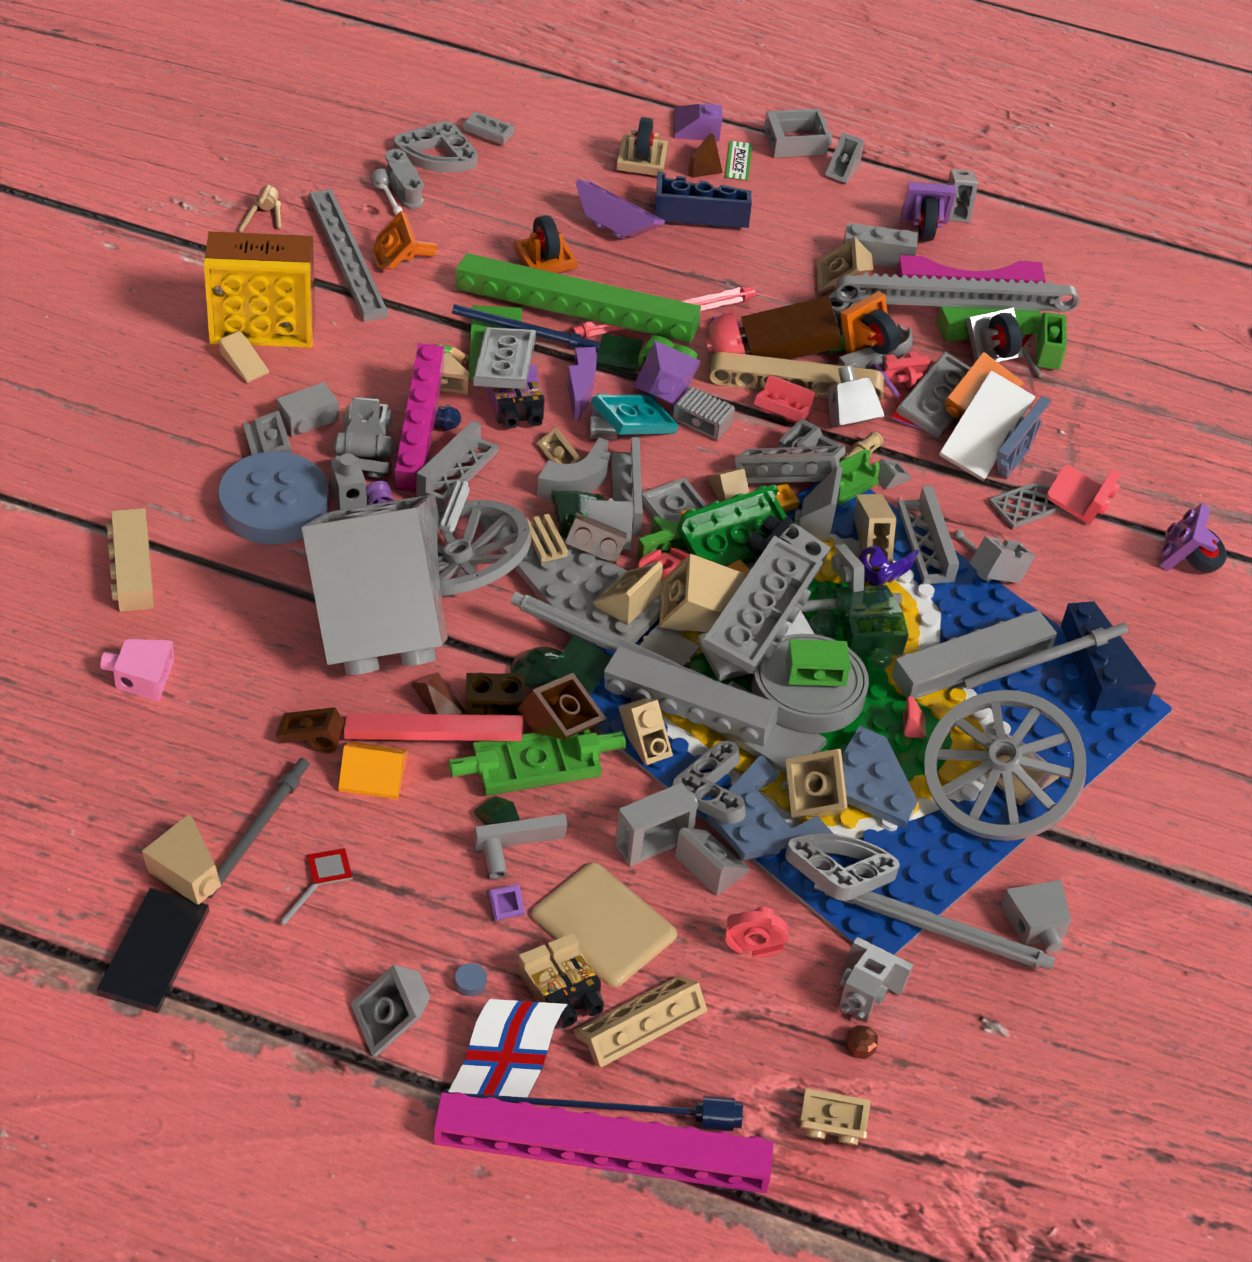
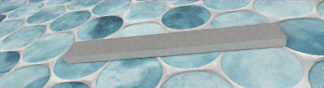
[308,189,388,322]

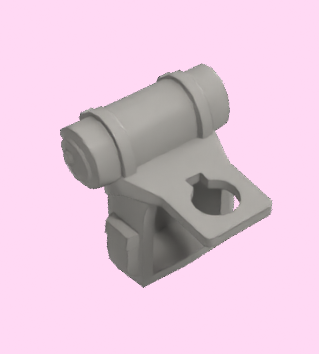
[333,397,395,461]

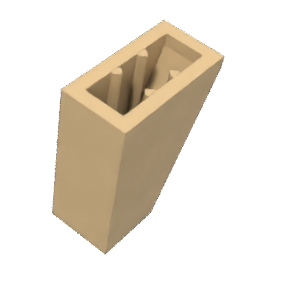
[854,494,896,569]
[142,815,221,905]

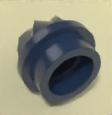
[436,405,462,431]

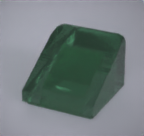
[473,796,519,825]

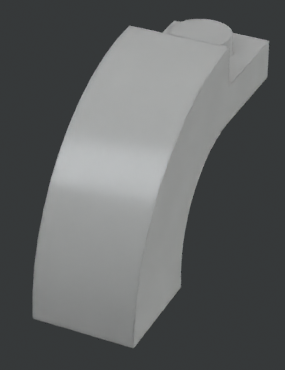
[537,437,611,500]

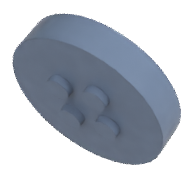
[218,452,329,545]

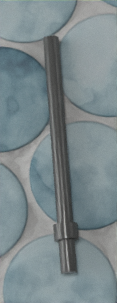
[208,758,310,898]

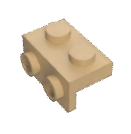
[799,1088,871,1145]

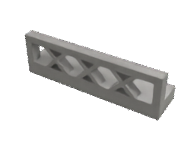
[416,420,499,506]
[611,437,643,536]
[735,446,846,483]
[897,486,959,584]

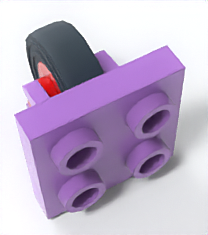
[901,182,956,241]
[1159,503,1227,573]

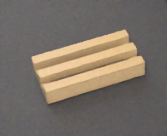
[527,514,568,563]

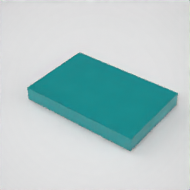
[590,395,679,435]

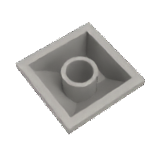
[794,466,843,542]
[350,965,430,1057]

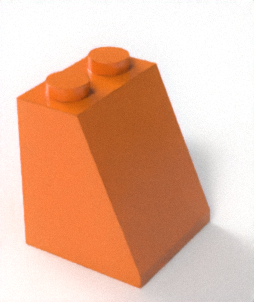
[943,352,1024,419]

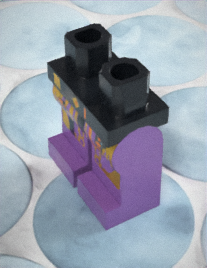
[487,365,545,429]

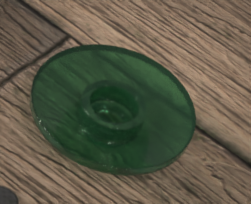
[510,647,566,687]

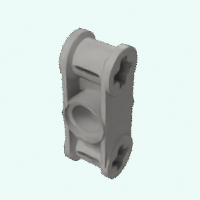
[385,149,424,209]

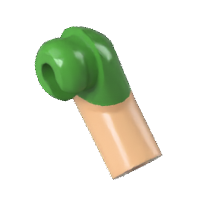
[436,344,469,366]

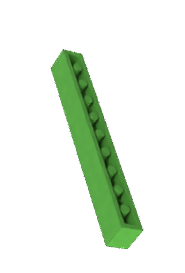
[456,253,701,343]

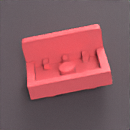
[754,375,816,423]

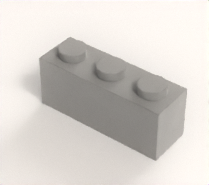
[843,223,918,268]

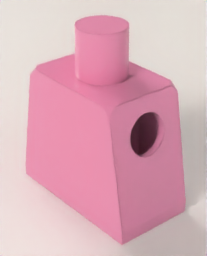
[101,639,174,701]

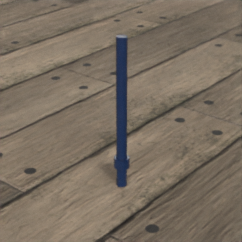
[452,304,600,352]

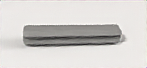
[439,480,470,535]

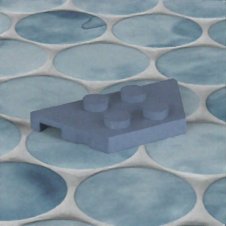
[997,396,1051,479]

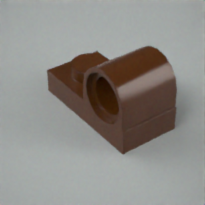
[276,707,345,754]

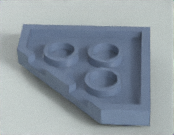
[842,726,918,829]

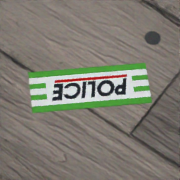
[725,141,752,180]

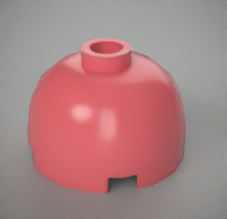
[705,312,746,354]

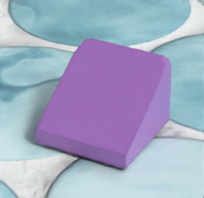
[486,884,525,921]

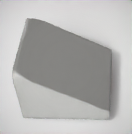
[878,459,911,489]

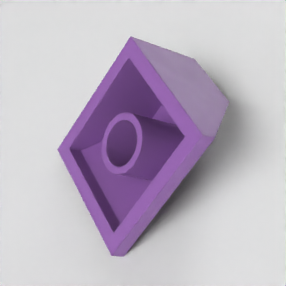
[674,103,722,141]
[633,341,701,406]

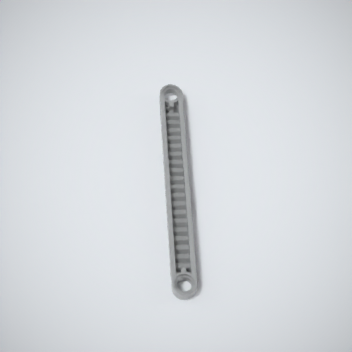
[835,273,1079,312]

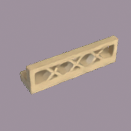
[573,975,708,1068]

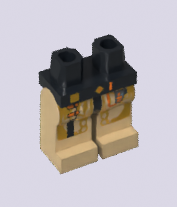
[518,933,604,1029]

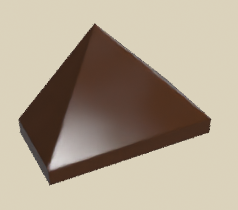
[688,133,723,178]
[412,672,466,715]

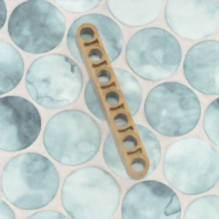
[710,352,884,402]

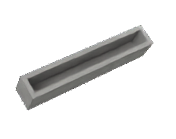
[892,610,1057,699]
[604,647,778,746]

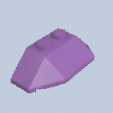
[576,179,665,239]

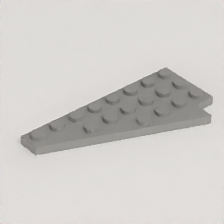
[479,515,661,652]

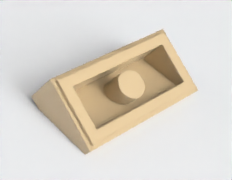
[536,427,583,464]

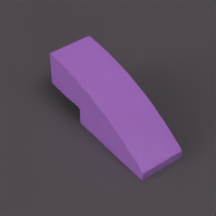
[567,347,597,420]

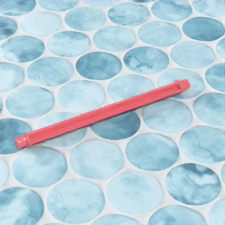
[572,286,756,338]

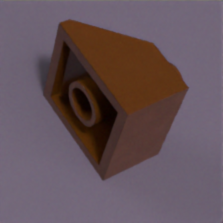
[517,673,606,740]

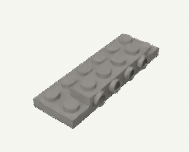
[701,536,823,674]

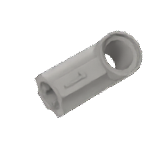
[589,393,617,440]

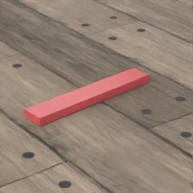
[344,713,523,741]

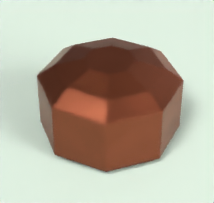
[846,1025,878,1059]

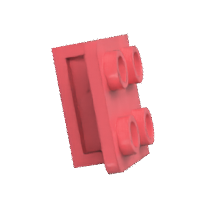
[1046,465,1121,525]

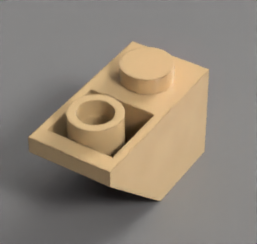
[619,698,673,765]

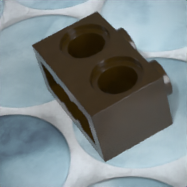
[465,672,525,719]

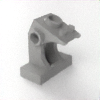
[839,937,914,1022]

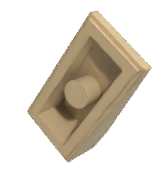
[219,331,269,383]

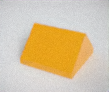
[339,741,408,800]

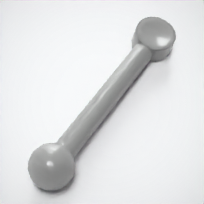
[954,530,978,553]

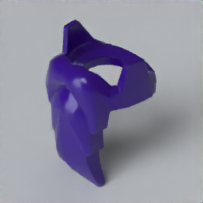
[858,545,919,589]

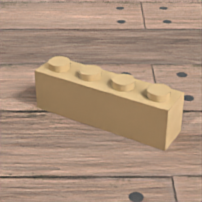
[107,508,154,612]

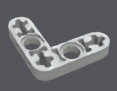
[673,741,746,824]

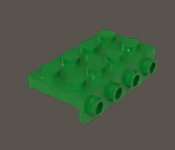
[677,485,786,567]

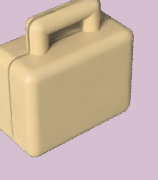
[530,862,677,987]

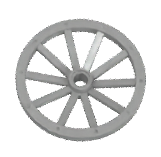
[437,500,531,596]
[924,690,1086,841]

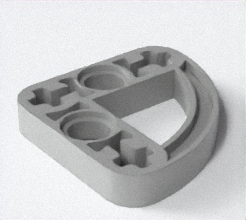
[394,121,478,172]
[785,833,900,901]

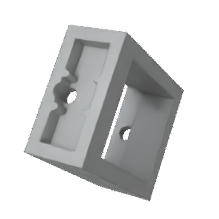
[764,109,832,158]
[615,782,698,867]

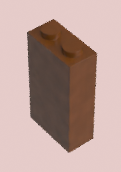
[739,296,842,360]

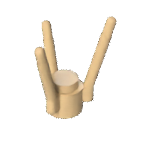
[238,184,281,233]

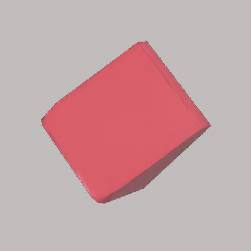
[903,696,926,738]

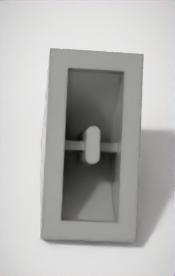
[825,132,864,184]

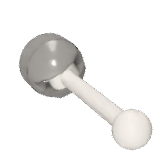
[370,169,403,215]

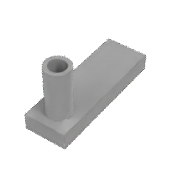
[473,814,567,879]

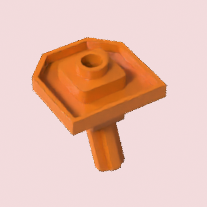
[372,211,437,270]

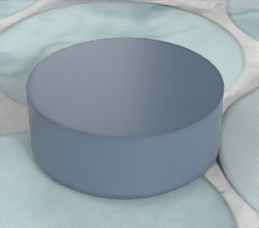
[455,963,487,996]

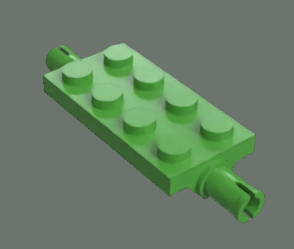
[448,729,626,796]

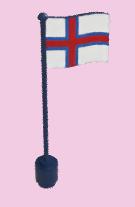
[442,999,743,1131]

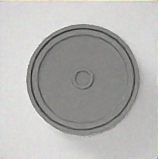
[751,634,869,733]

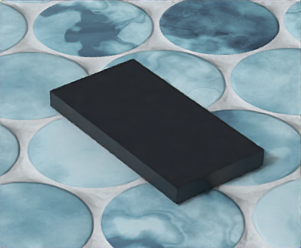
[97,888,209,1013]

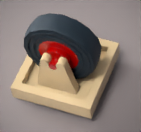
[617,117,668,176]

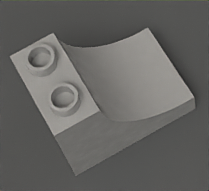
[301,494,448,675]

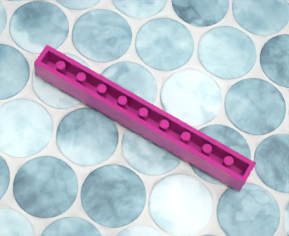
[434,1092,774,1194]

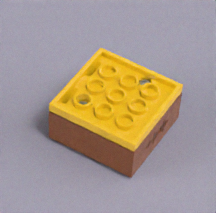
[204,231,315,348]

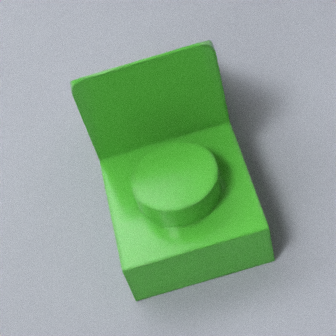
[637,517,687,561]

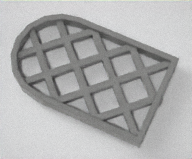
[989,483,1059,529]

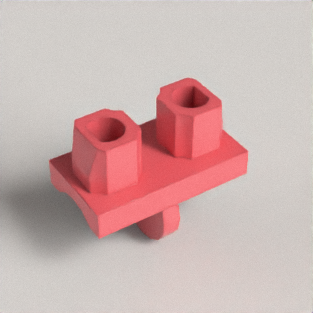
[883,351,930,389]

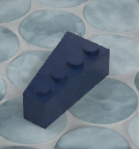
[655,171,752,229]
[1061,601,1156,710]

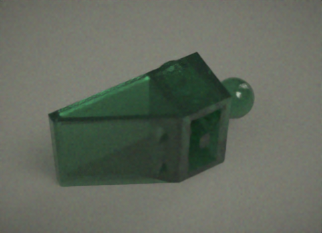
[832,585,909,669]

